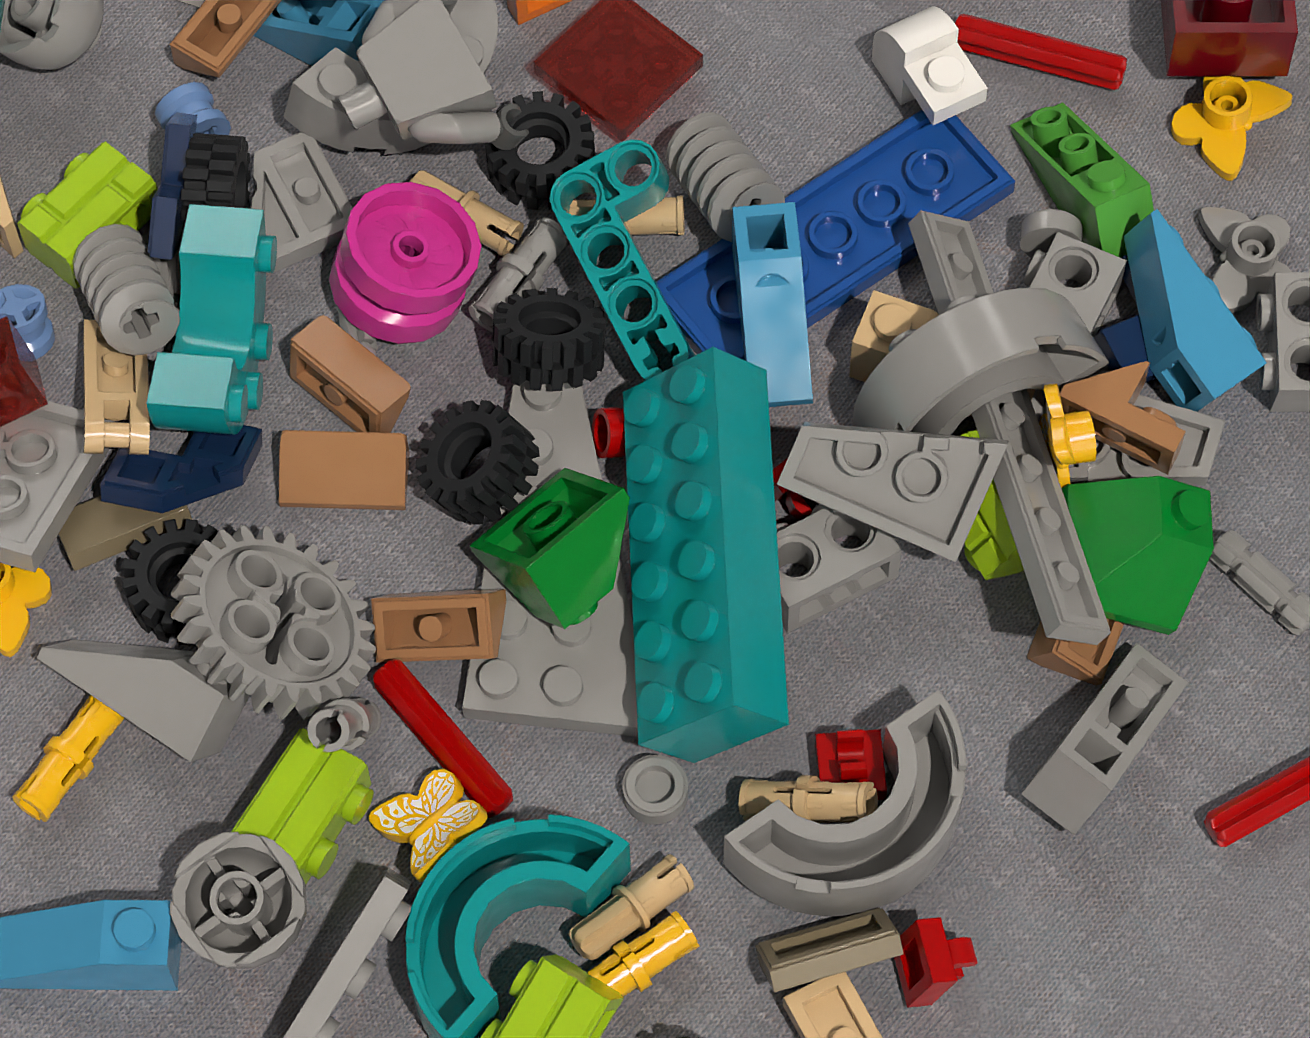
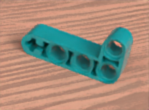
[550,139,695,381]

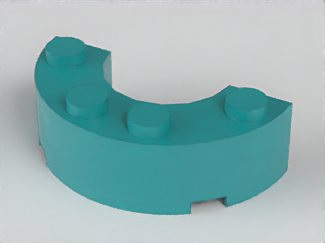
[146,204,277,435]
[405,814,631,1038]

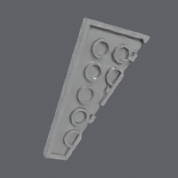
[462,380,638,737]

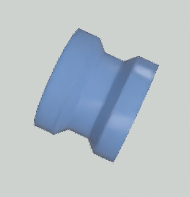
[155,82,231,135]
[0,284,55,363]

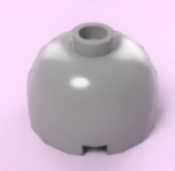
[0,0,104,69]
[170,832,307,969]

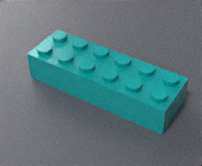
[623,347,789,763]

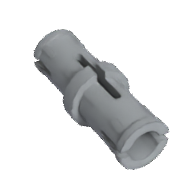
[469,217,570,332]
[307,698,382,752]

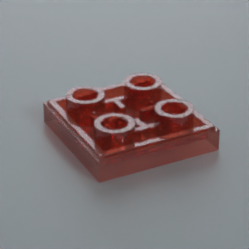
[533,0,703,142]

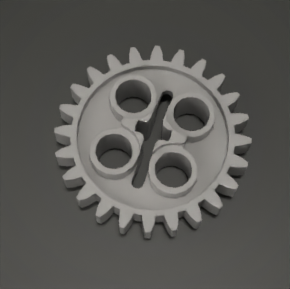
[171,525,376,719]

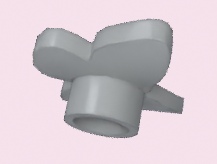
[1199,207,1292,314]

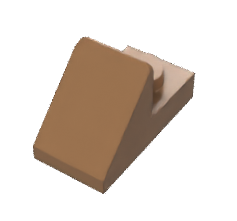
[1060,361,1186,475]

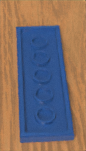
[657,110,1015,360]

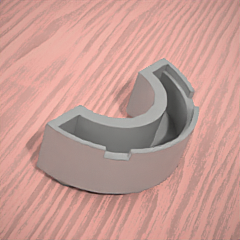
[283,0,498,155]
[853,288,1109,435]
[723,690,967,916]

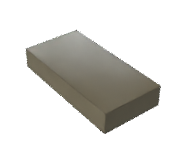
[58,496,192,571]
[755,907,904,992]

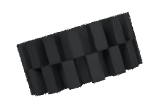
[485,91,595,210]
[181,133,250,232]
[492,288,606,391]
[416,400,540,525]
[121,519,218,645]

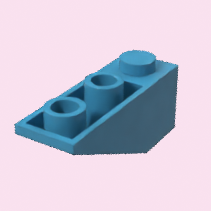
[732,202,813,407]
[1124,209,1267,412]

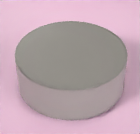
[1020,209,1083,258]
[622,755,688,825]

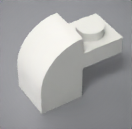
[872,6,988,125]

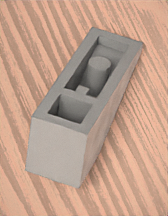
[37,639,250,762]
[1021,643,1188,835]

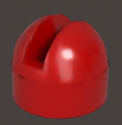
[592,407,626,458]

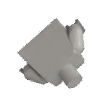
[338,0,529,150]

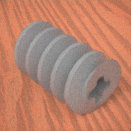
[666,112,785,242]
[73,224,180,356]

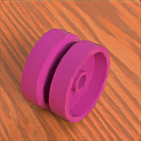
[329,182,481,344]

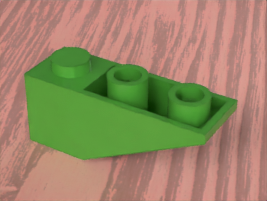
[1010,103,1154,258]

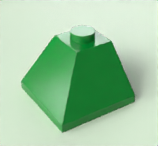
[469,468,630,629]
[1061,476,1214,635]

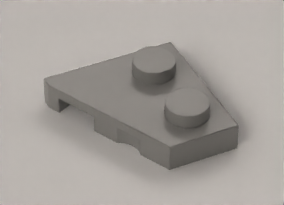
[251,132,353,276]

